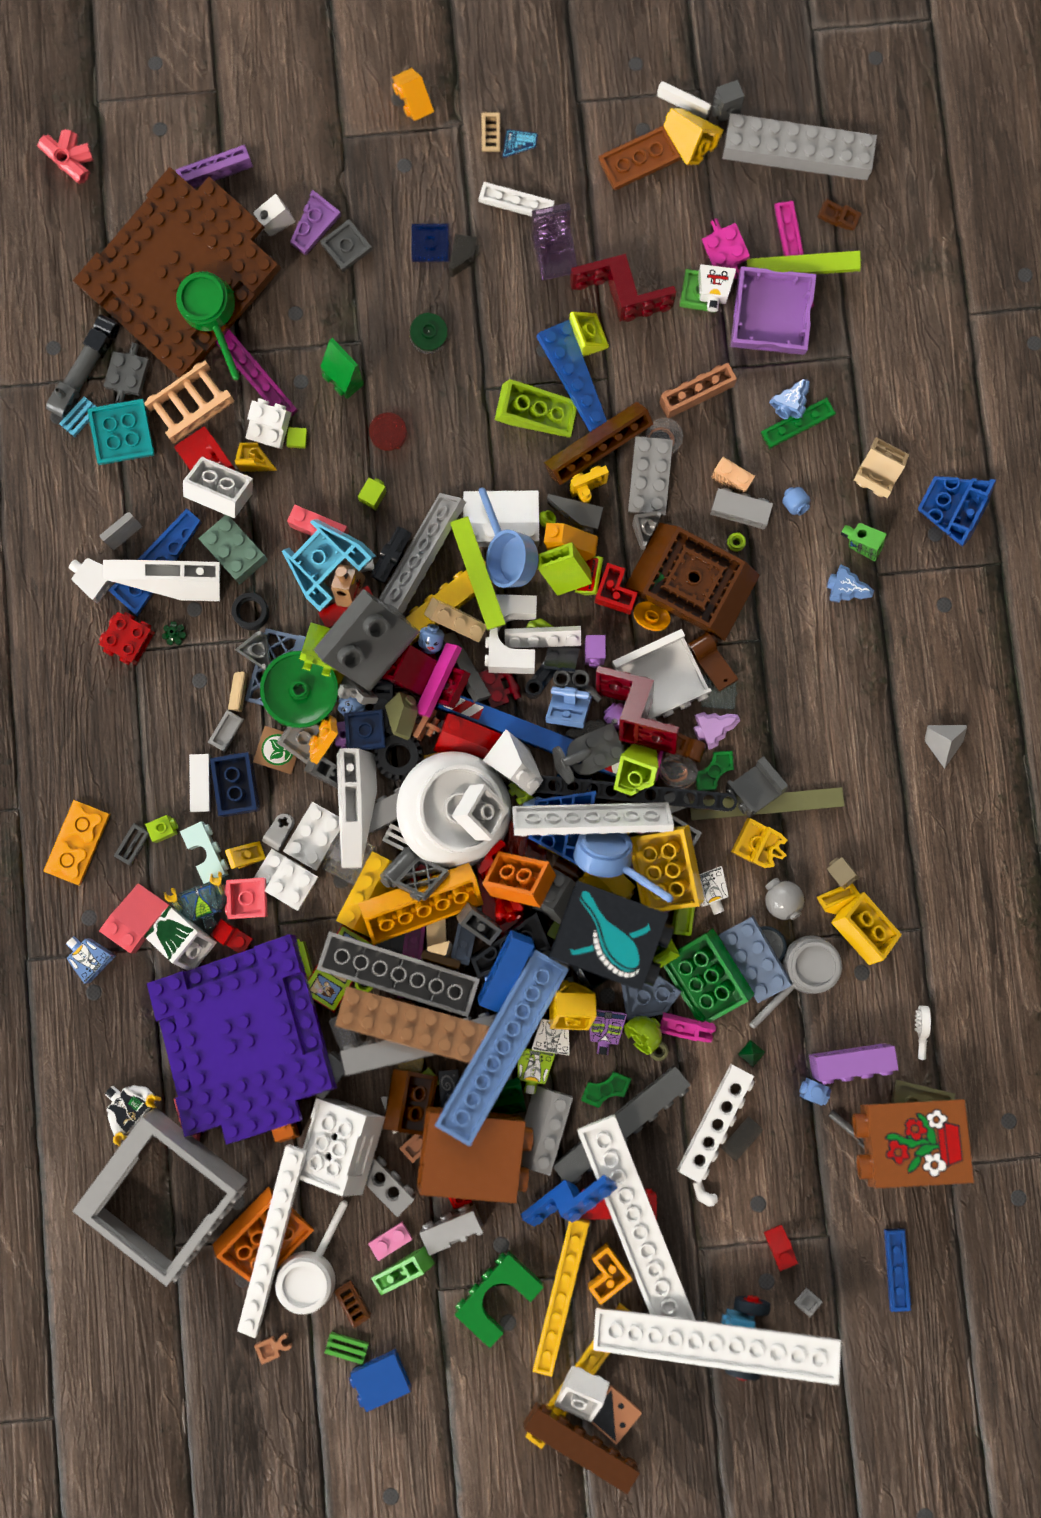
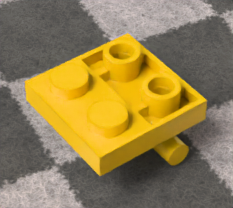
[570,466,609,504]

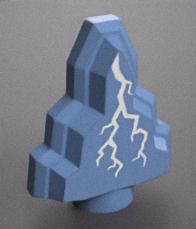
[769,379,810,419]
[827,565,874,602]

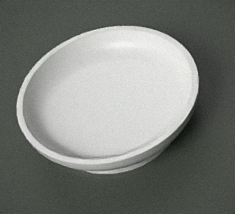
[396,751,511,869]

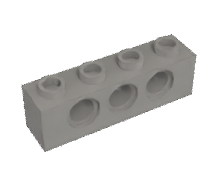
[366,1154,415,1217]

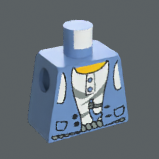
[66,936,116,984]

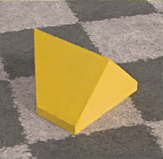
[235,442,278,472]

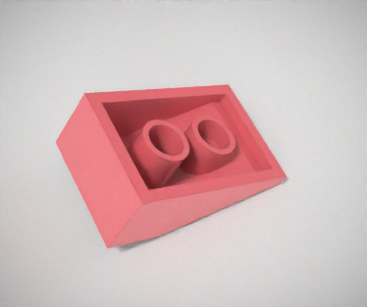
[99,883,170,953]

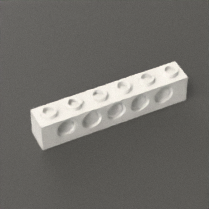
[677,1064,755,1183]

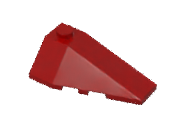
[433,713,502,758]

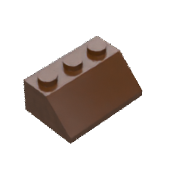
[383,1069,438,1135]

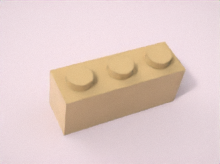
[424,597,486,642]

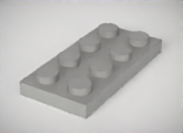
[628,436,673,516]

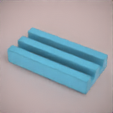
[59,396,96,437]

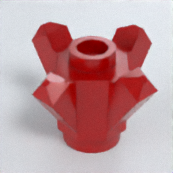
[494,897,525,925]

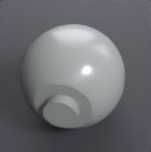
[765,878,804,920]

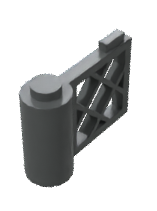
[380,847,449,902]

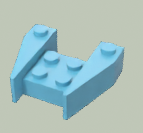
[282,519,376,612]

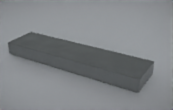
[442,632,491,703]

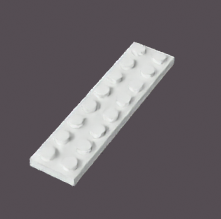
[512,802,674,836]

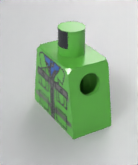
[841,523,887,562]

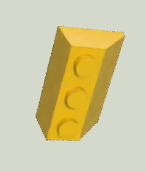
[831,892,902,965]

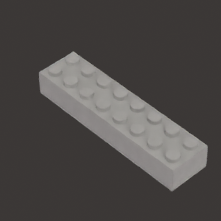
[722,113,877,180]
[316,931,480,1017]

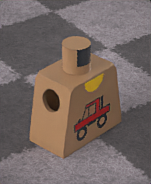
[331,564,365,608]

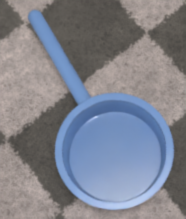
[479,487,539,588]
[573,833,673,902]

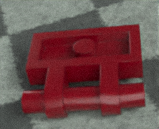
[478,670,522,709]

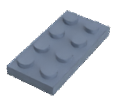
[719,916,792,1003]

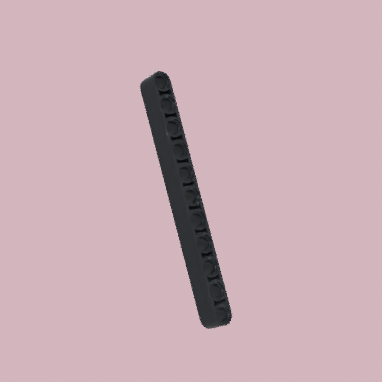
[534,775,737,812]

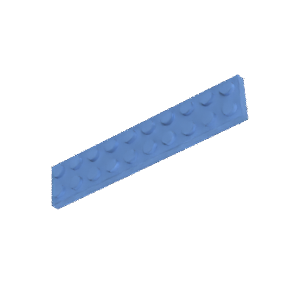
[434,949,569,1147]

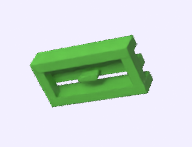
[325,1331,369,1365]

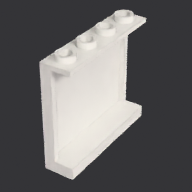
[612,629,712,721]

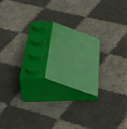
[663,928,755,1023]

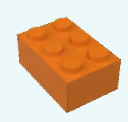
[482,851,556,908]

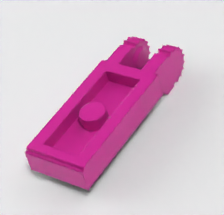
[659,1012,716,1043]

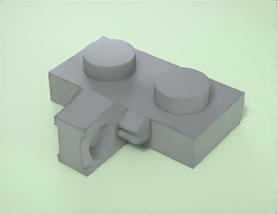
[338,676,378,705]

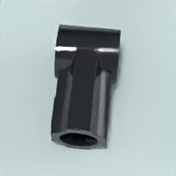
[525,662,557,699]

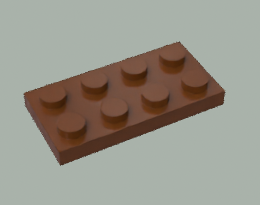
[598,126,681,191]

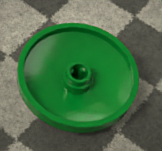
[260,651,338,728]

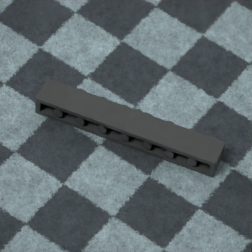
[553,1065,690,1184]

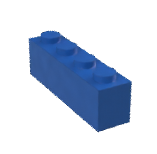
[478,930,535,1013]

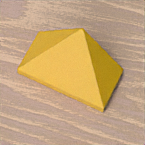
[817,883,860,915]

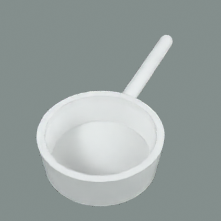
[276,1200,348,1314]

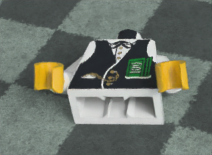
[105,1085,161,1146]

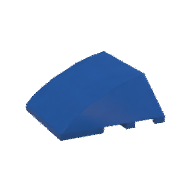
[918,476,996,547]
[528,791,596,865]

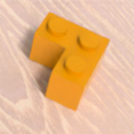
[392,68,434,121]
[587,1243,632,1305]

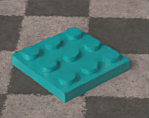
[87,399,155,465]

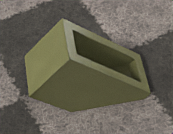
[385,692,418,740]

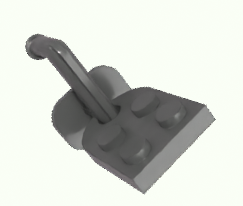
[552,723,625,784]

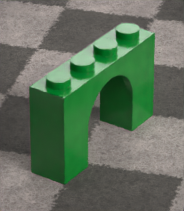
[455,1250,544,1348]

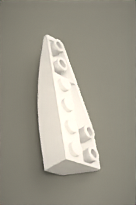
[103,560,220,601]
[336,748,377,868]

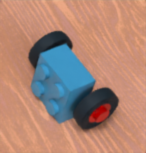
[721,1295,771,1381]

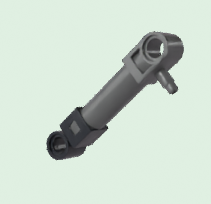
[46,314,120,418]

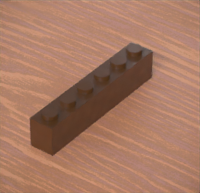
[544,402,653,485]
[523,1402,640,1494]

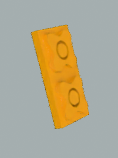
[43,800,110,886]

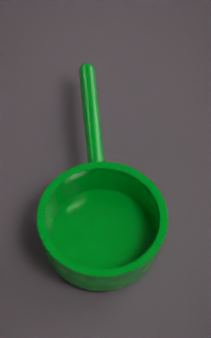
[176,271,240,380]

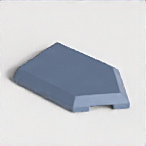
[621,975,681,1020]

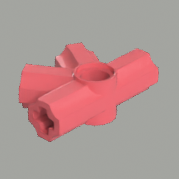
[37,129,93,184]

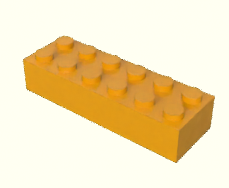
[358,863,483,945]

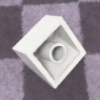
[554,1366,609,1422]

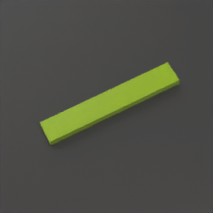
[747,251,861,274]
[450,516,506,631]

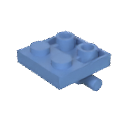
[545,686,592,728]

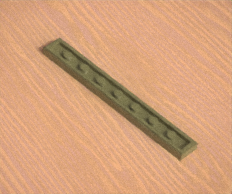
[689,787,844,821]

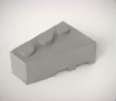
[419,1204,484,1255]

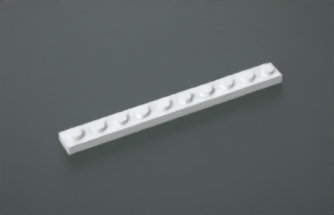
[237,1144,307,1338]

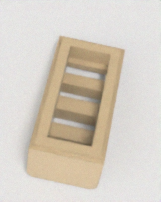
[481,112,500,152]

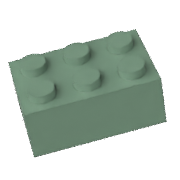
[198,515,268,585]

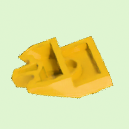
[731,818,788,868]

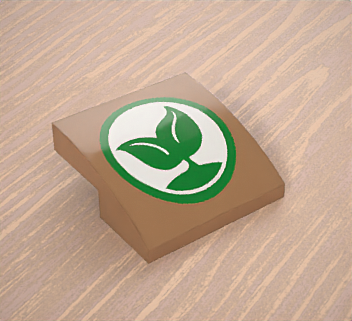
[253,726,297,775]

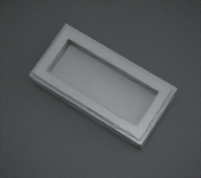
[208,710,244,752]

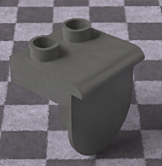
[314,589,420,691]

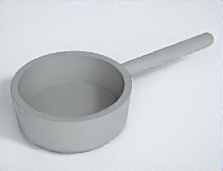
[750,936,842,1029]

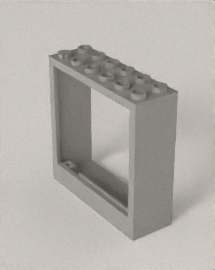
[73,1108,248,1287]

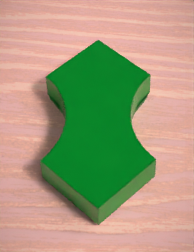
[695,751,734,791]
[581,1071,632,1108]

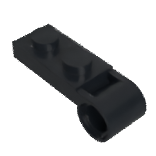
[373,678,394,734]

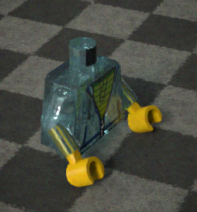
[164,872,226,929]

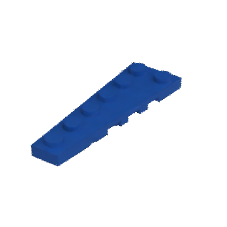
[536,320,607,432]
[109,508,202,616]

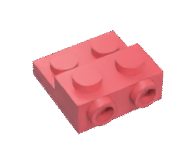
[224,878,268,919]

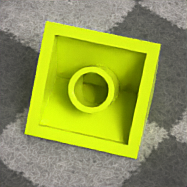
[570,312,609,357]

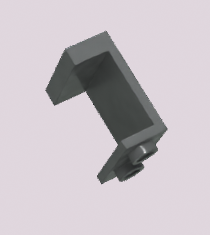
[726,756,788,818]

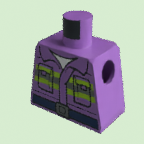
[589,1009,627,1055]

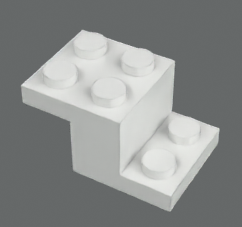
[254,849,319,911]

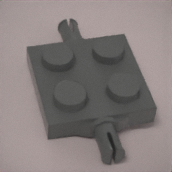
[104,343,150,403]

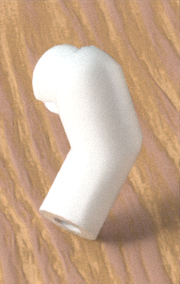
[693,1180,718,1207]

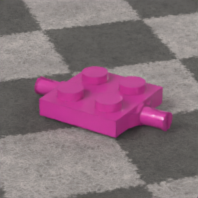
[702,219,750,279]

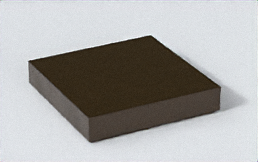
[421,950,461,972]

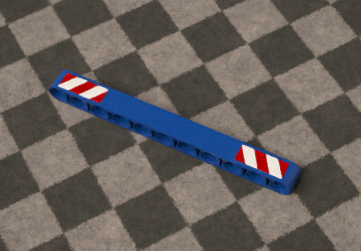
[435,696,619,779]

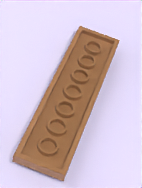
[335,986,490,1063]

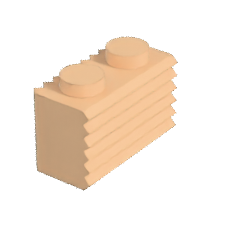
[712,457,755,494]

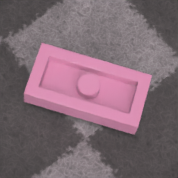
[368,1221,413,1261]

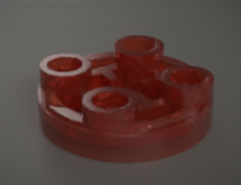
[369,413,407,451]

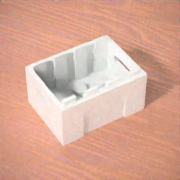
[300,1098,385,1196]

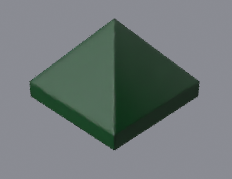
[738,1040,765,1067]

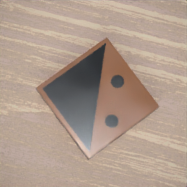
[591,1384,642,1445]

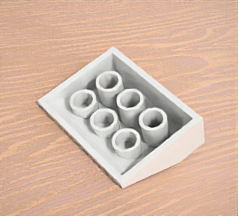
[463,491,539,547]

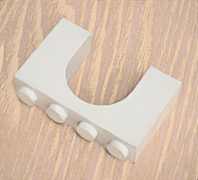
[485,594,537,674]

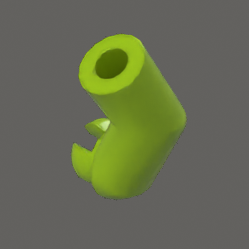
[526,618,554,628]

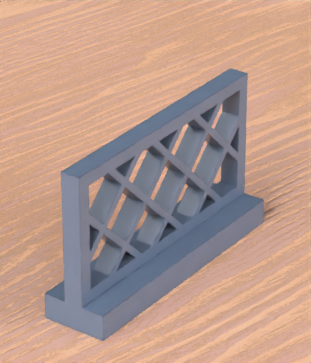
[245,628,306,706]

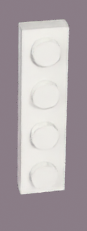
[479,182,555,221]
[505,626,581,648]

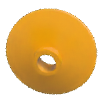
[633,601,671,631]

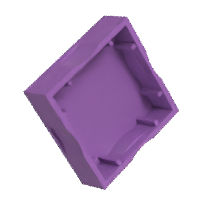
[730,266,816,355]

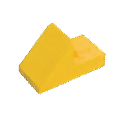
[225,841,266,869]

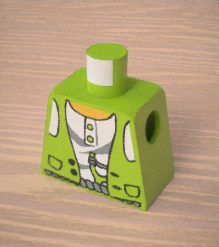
[518,1047,555,1094]

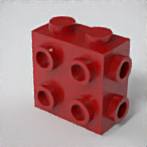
[99,612,155,665]

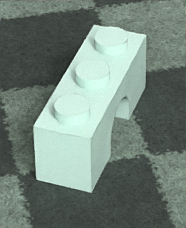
[180,822,229,885]

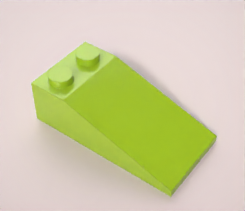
[495,379,577,438]

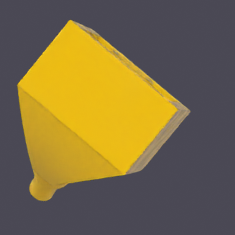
[549,980,596,1030]

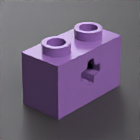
[585,635,606,668]

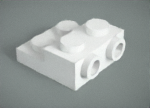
[245,398,292,449]

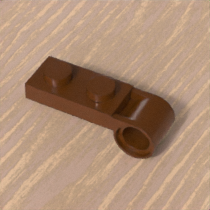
[676,733,707,763]

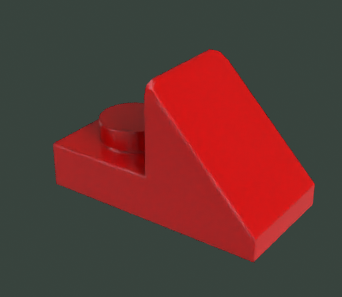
[211,919,254,953]
[763,1225,798,1271]

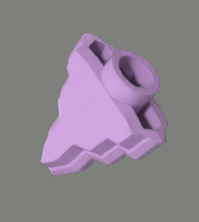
[693,712,740,750]

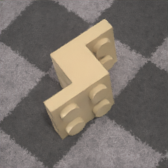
[854,437,909,498]

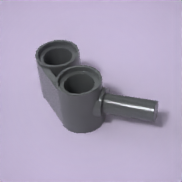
[553,670,603,703]

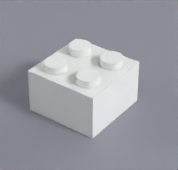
[452,784,509,840]

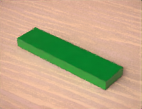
[761,398,836,449]

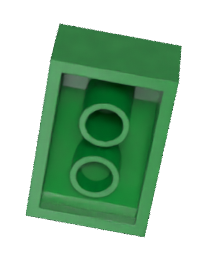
[320,338,364,399]

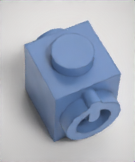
[799,1078,831,1106]

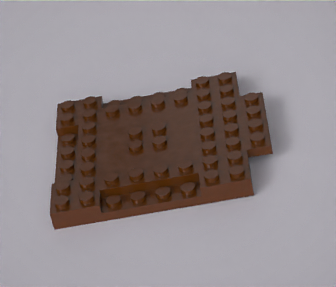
[73,167,282,378]

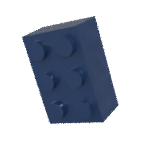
[210,752,261,817]

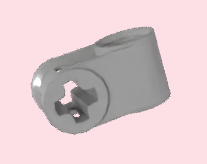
[262,814,295,851]

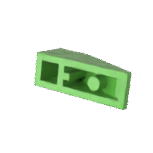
[371,1246,435,1295]

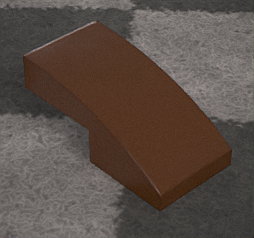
[817,199,862,231]

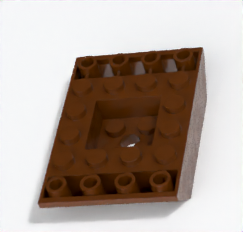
[624,523,760,641]

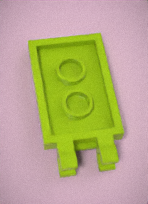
[299,622,337,677]

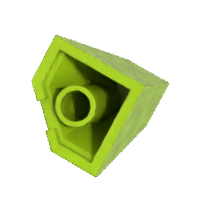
[614,744,659,796]

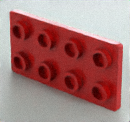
[174,427,236,471]

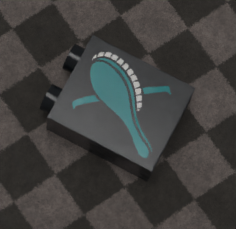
[549,881,674,991]

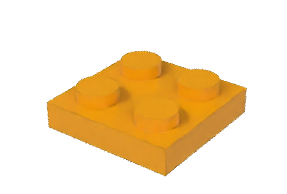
[309,715,338,764]

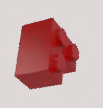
[594,563,637,615]

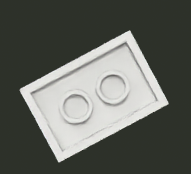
[283,802,340,871]

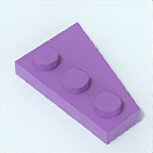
[290,190,341,256]

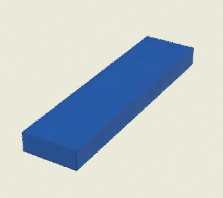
[884,1228,911,1312]

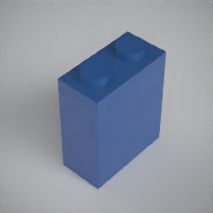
[349,1349,412,1412]

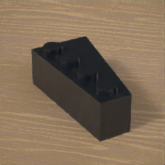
[471,910,551,978]

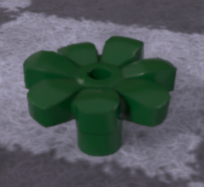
[162,622,187,646]

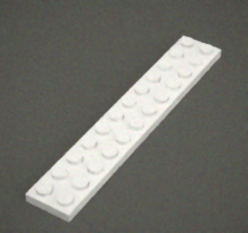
[577,1114,696,1320]
[593,1307,841,1385]

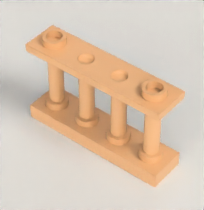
[144,361,234,444]

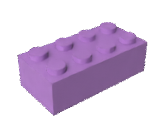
[809,1043,898,1084]

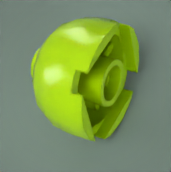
[623,1015,662,1055]

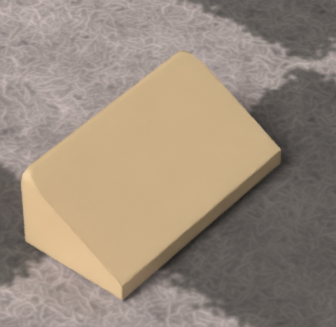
[228,672,248,712]
[427,941,453,958]

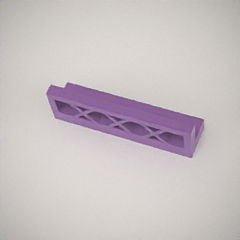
[176,145,253,188]

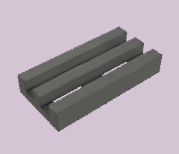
[114,823,150,866]

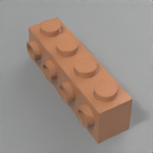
[659,363,737,419]

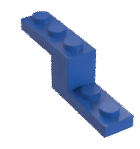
[521,1175,618,1227]

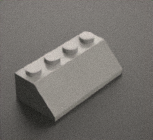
[521,1085,573,1176]

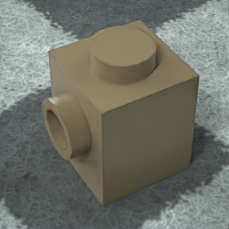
[827,857,860,889]

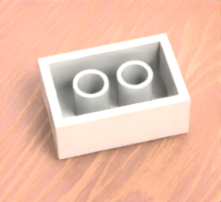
[183,457,253,518]

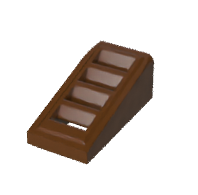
[334,1280,372,1328]

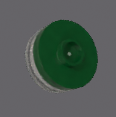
[410,313,447,354]

